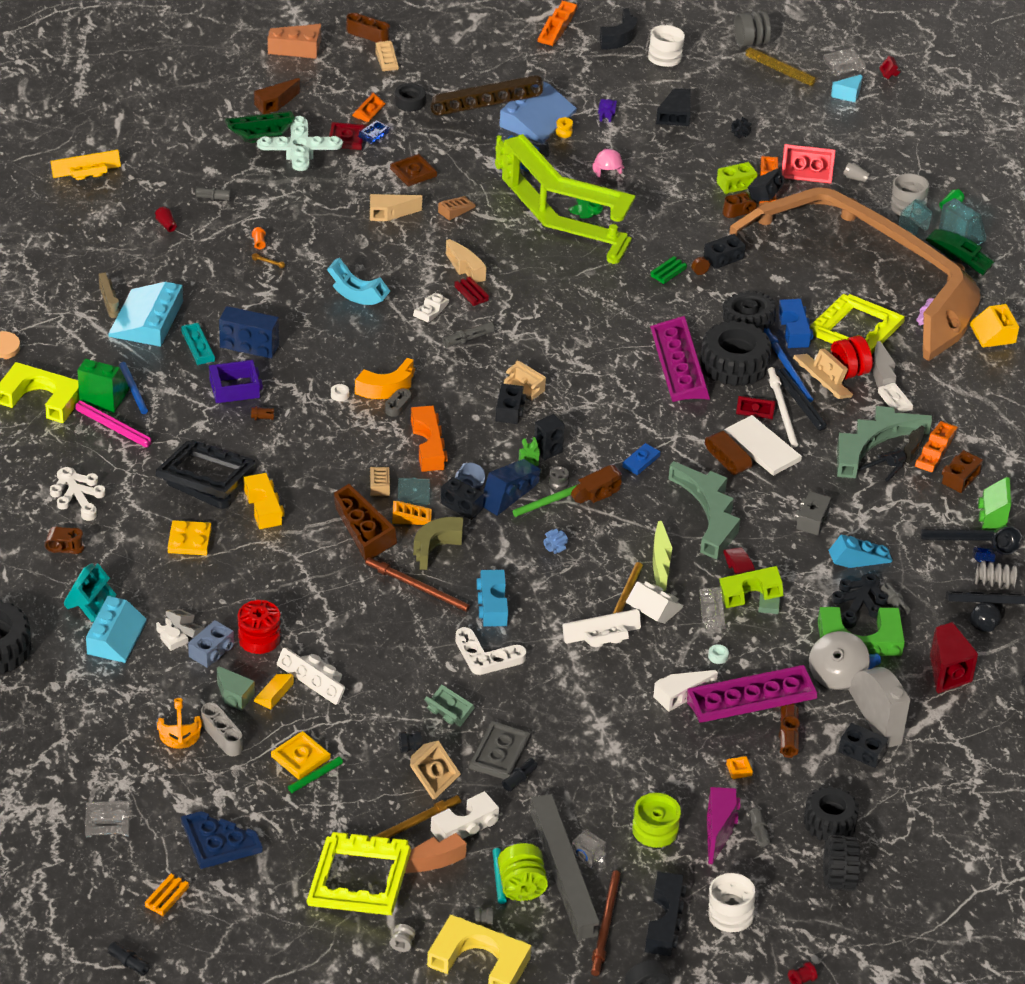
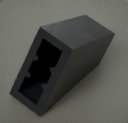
[656,88,691,126]

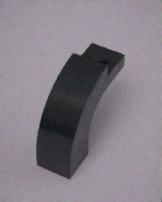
[599,8,637,49]

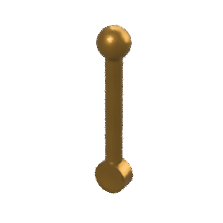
[252,253,285,268]

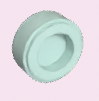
[708,645,729,664]

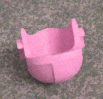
[593,149,624,177]

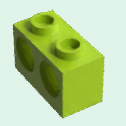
[717,162,757,194]

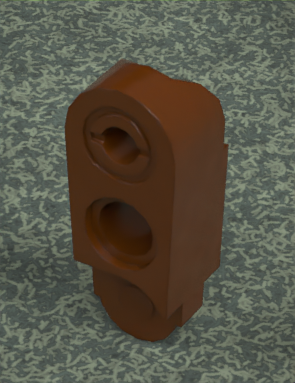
[571,465,622,504]

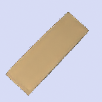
[446,239,486,283]

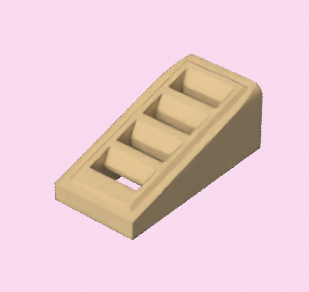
[376,41,398,71]
[370,467,390,496]

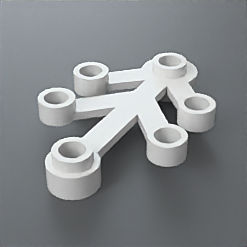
[50,467,105,521]

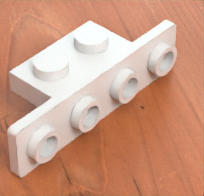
[562,609,641,647]
[277,647,345,705]

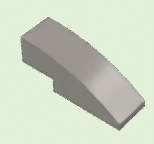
[873,341,897,389]

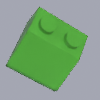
[978,477,1011,530]

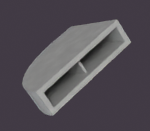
[849,667,910,748]

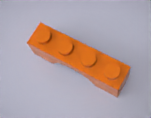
[411,406,447,472]

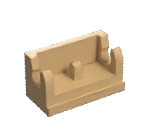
[504,361,546,400]

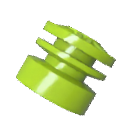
[498,843,548,901]

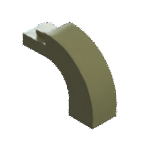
[413,517,463,570]

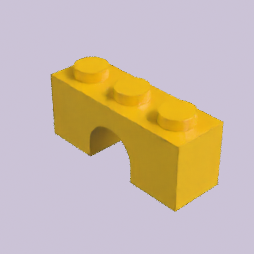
[244,473,284,529]

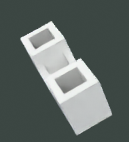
[431,791,499,841]

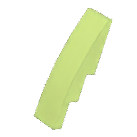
[653,521,672,591]

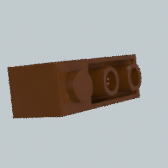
[254,78,300,114]

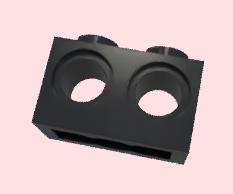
[704,234,746,269]
[495,383,526,424]
[534,414,565,461]
[441,477,484,520]
[838,723,889,768]

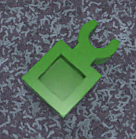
[519,437,540,466]

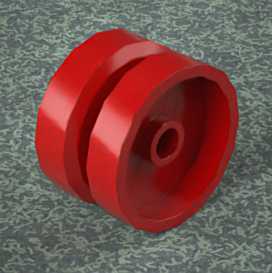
[830,335,872,380]

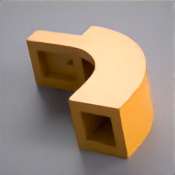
[355,358,415,399]

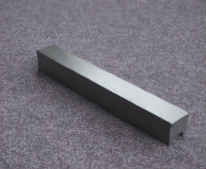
[530,794,599,941]

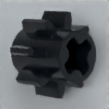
[731,117,752,139]

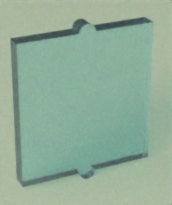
[398,477,430,505]

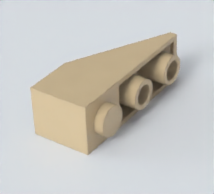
[370,194,422,221]

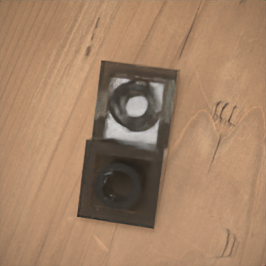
[904,425,925,464]

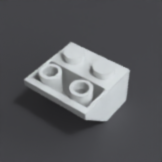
[626,581,683,624]

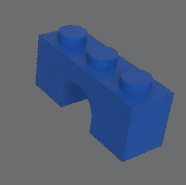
[778,299,813,348]

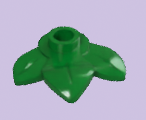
[568,198,603,219]

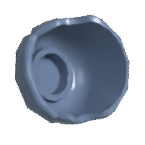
[455,462,486,490]

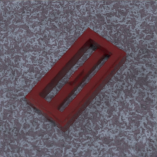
[454,276,489,306]

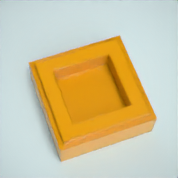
[726,756,753,779]

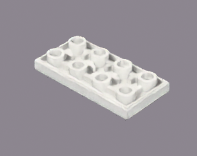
[724,415,802,475]

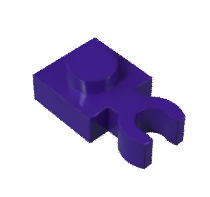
[598,99,617,122]

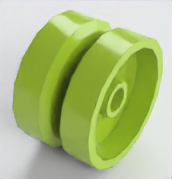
[632,793,681,848]

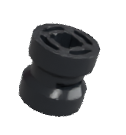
[399,730,422,753]

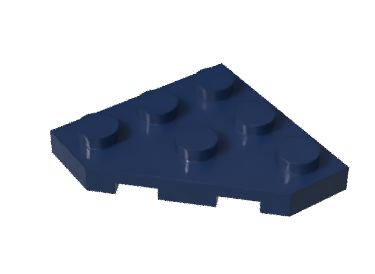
[181,811,263,869]

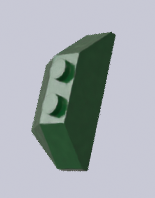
[225,111,295,143]

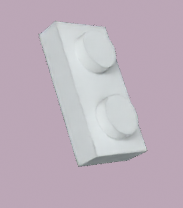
[878,383,913,413]

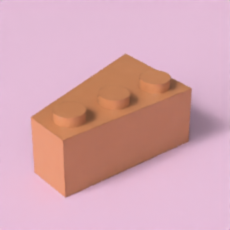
[268,24,321,58]

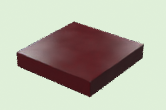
[329,122,365,150]

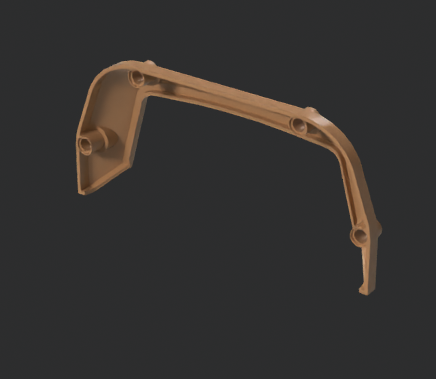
[729,188,981,361]

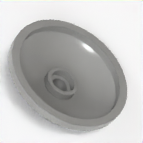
[809,631,870,690]

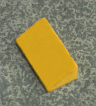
[254,674,294,709]

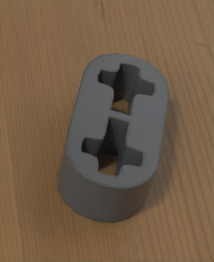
[385,388,411,417]

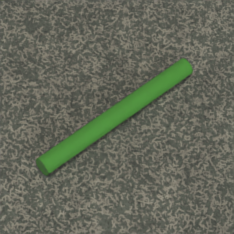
[513,484,578,517]

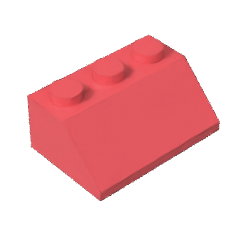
[781,144,835,184]

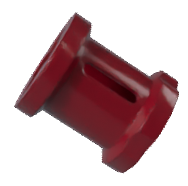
[788,962,818,984]

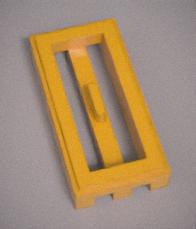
[145,874,189,916]

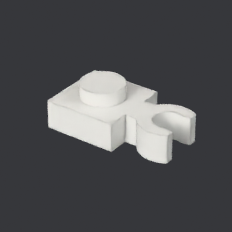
[156,618,188,651]

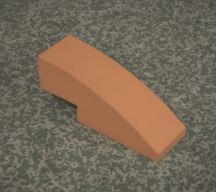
[405,833,467,873]

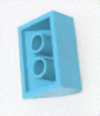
[86,596,147,663]

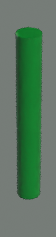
[288,756,343,793]

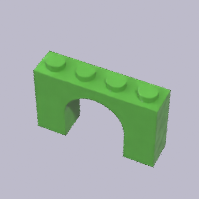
[818,607,905,656]

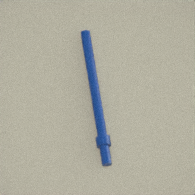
[763,328,813,403]

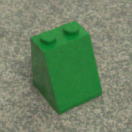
[77,359,129,413]

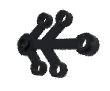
[832,573,888,628]

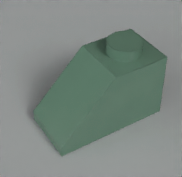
[217,666,255,711]

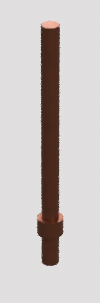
[365,557,470,612]
[591,871,621,976]

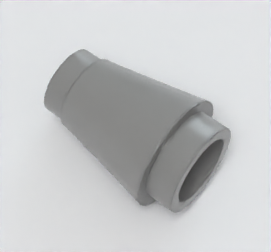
[843,162,870,183]

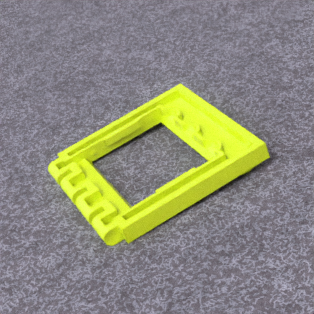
[809,294,905,355]
[307,832,411,915]

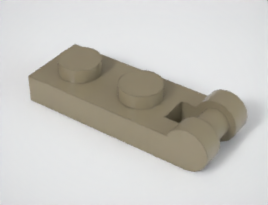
[98,272,119,318]

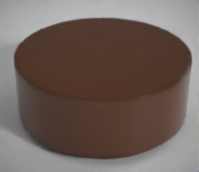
[691,257,710,275]

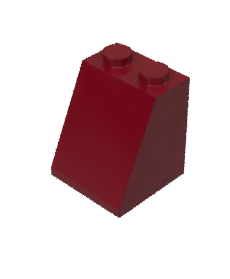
[930,622,978,693]

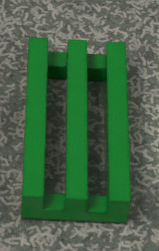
[651,256,687,284]

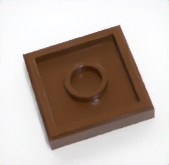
[390,154,437,187]

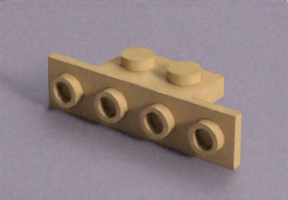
[793,349,853,399]

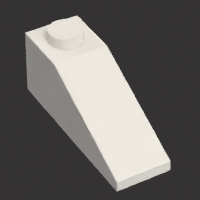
[653,670,718,712]

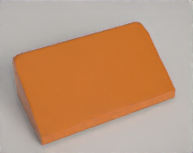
[352,93,385,122]

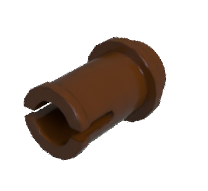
[251,405,274,420]

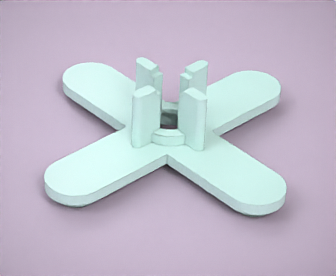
[257,116,342,171]

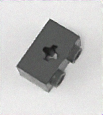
[795,491,831,535]

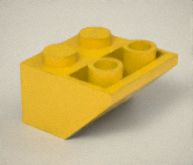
[970,304,1019,348]

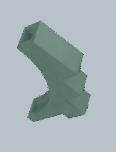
[837,406,932,478]
[668,461,740,560]

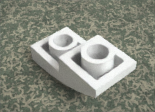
[413,293,449,322]

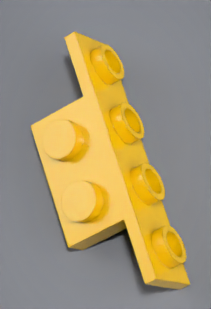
[50,149,121,180]

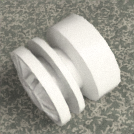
[648,25,685,67]
[708,873,755,932]

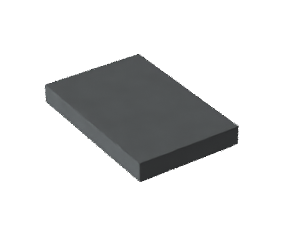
[469,721,531,780]

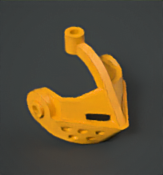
[157,698,202,749]

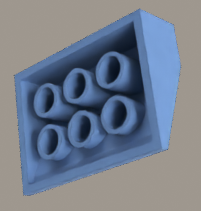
[500,82,577,144]

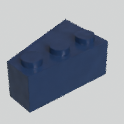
[483,459,541,516]

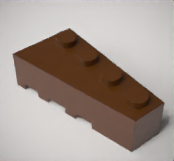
[334,484,397,562]

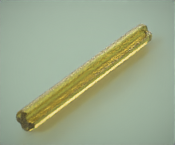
[745,48,816,86]

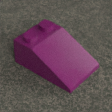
[707,787,740,864]

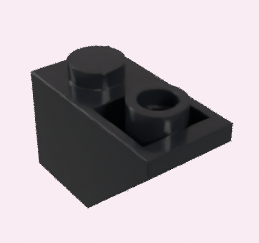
[748,168,785,202]

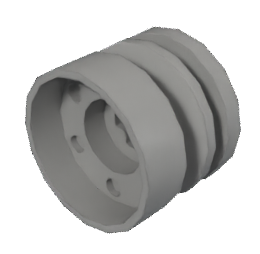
[891,173,929,218]

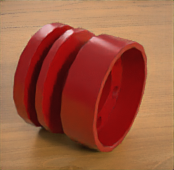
[238,600,281,654]

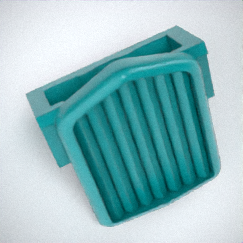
[64,563,116,622]

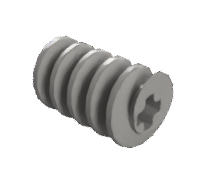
[975,561,1017,589]

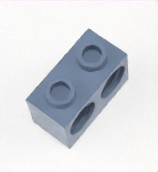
[188,620,234,668]

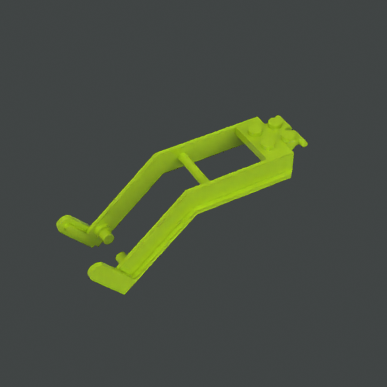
[495,134,635,264]

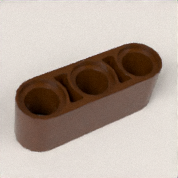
[346,13,390,42]
[705,431,752,475]

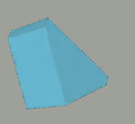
[831,75,862,102]

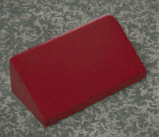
[736,396,775,419]

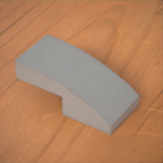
[166,609,205,638]

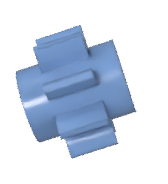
[544,528,568,554]

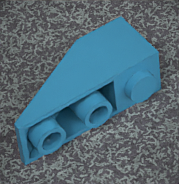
[828,534,893,568]

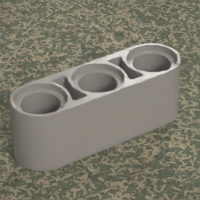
[201,703,242,756]

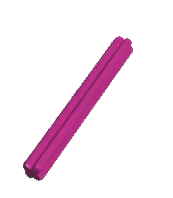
[75,401,152,448]

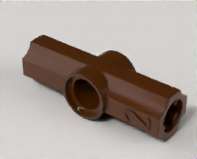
[779,703,800,758]

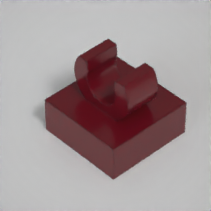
[879,56,901,79]

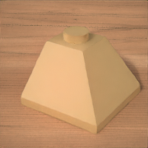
[410,741,461,800]

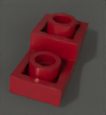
[723,547,756,575]

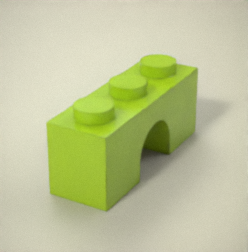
[719,566,784,609]

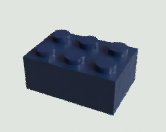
[219,306,279,359]

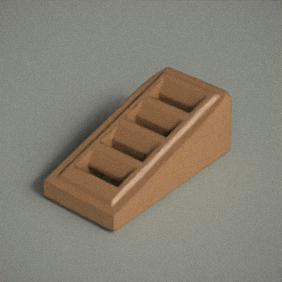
[438,196,476,221]

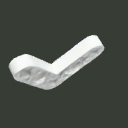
[455,627,526,675]

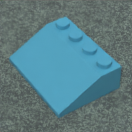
[108,282,183,347]

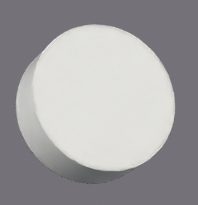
[331,384,349,401]

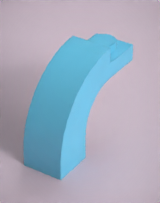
[327,258,390,305]

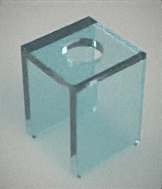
[898,199,933,236]

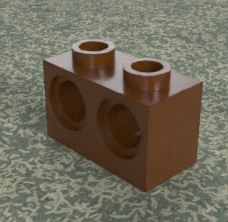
[942,450,983,493]

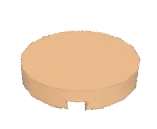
[0,331,20,359]

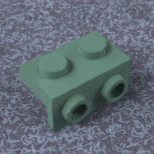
[424,685,475,727]

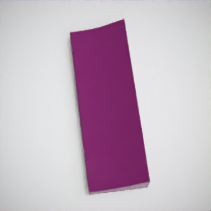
[650,316,710,402]
[687,665,817,723]

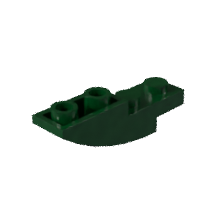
[925,229,994,275]

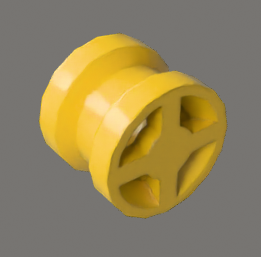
[556,117,573,138]

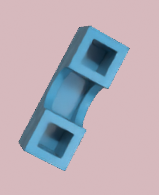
[476,570,508,626]

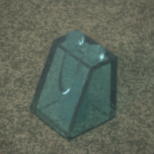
[939,198,986,245]

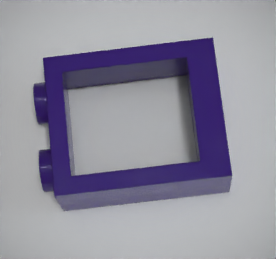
[209,360,263,403]

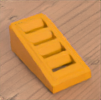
[392,501,432,525]

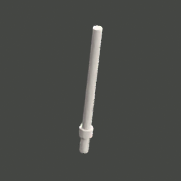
[768,367,798,448]

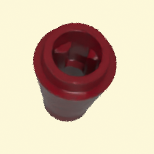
[155,207,177,232]

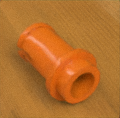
[252,227,266,249]

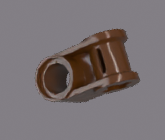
[722,192,757,218]
[45,526,84,554]

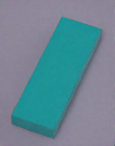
[181,323,215,365]

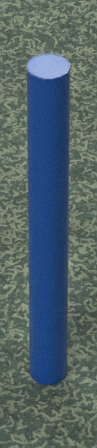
[119,362,148,414]

